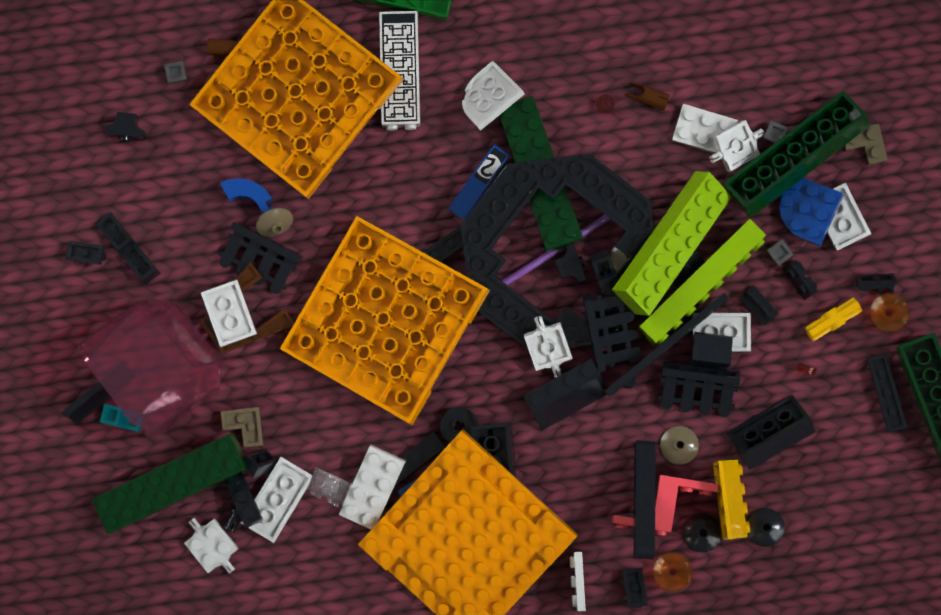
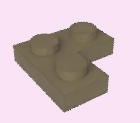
[844,124,888,165]
[221,407,264,448]

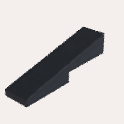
[96,212,160,285]

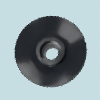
[747,508,785,547]
[683,514,722,552]

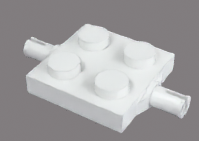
[709,120,765,171]
[524,316,573,378]
[184,518,239,574]

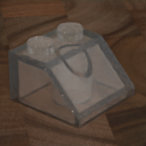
[308,467,352,507]

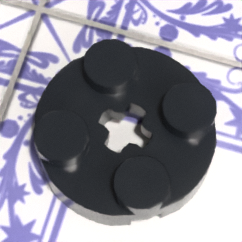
[440,407,478,443]

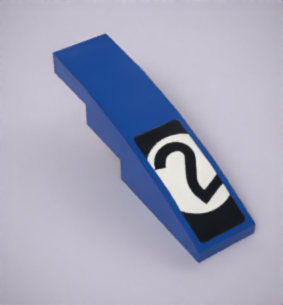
[448,144,510,220]

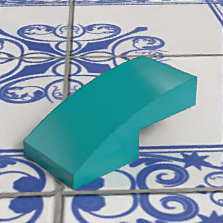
[100,404,145,432]

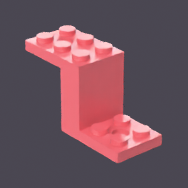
[611,475,718,536]

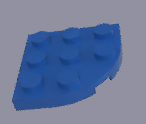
[779,178,844,246]

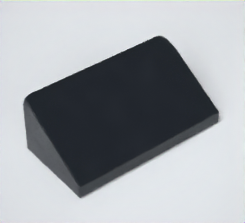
[243,450,278,478]

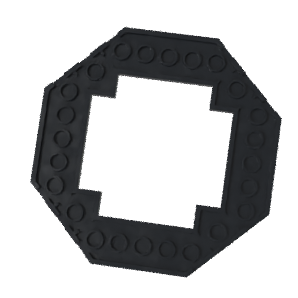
[460,153,654,349]

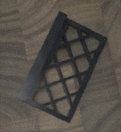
[62,362,137,425]

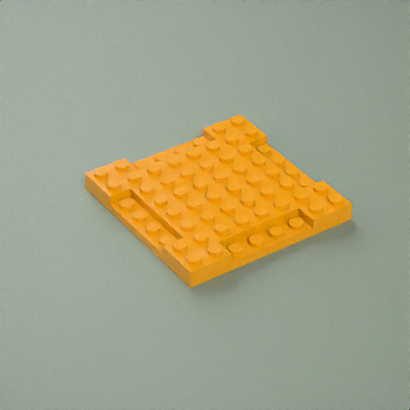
[189,0,404,199]
[280,216,490,425]
[358,430,578,615]

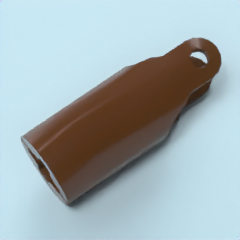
[207,38,239,57]
[625,82,670,111]

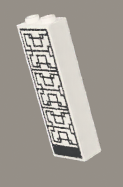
[379,11,420,131]

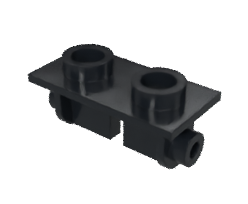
[782,260,818,301]
[739,285,779,326]

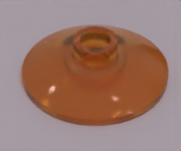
[870,293,909,332]
[653,552,692,591]

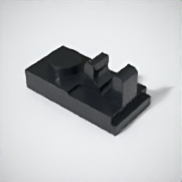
[65,241,107,265]
[855,273,897,295]
[622,567,648,609]

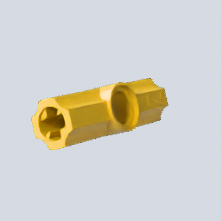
[805,297,862,342]

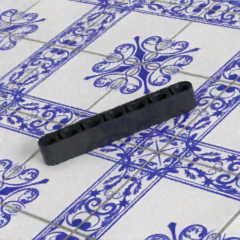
[633,440,656,560]

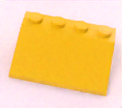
[713,460,750,540]

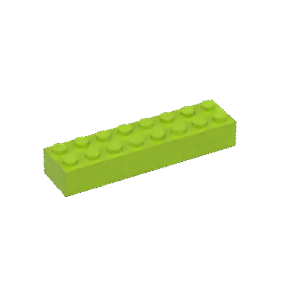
[612,171,732,316]
[638,219,766,346]

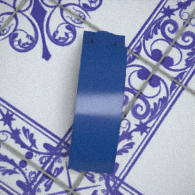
[220,179,273,213]

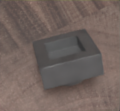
[164,61,187,84]
[763,121,788,143]
[767,239,794,266]

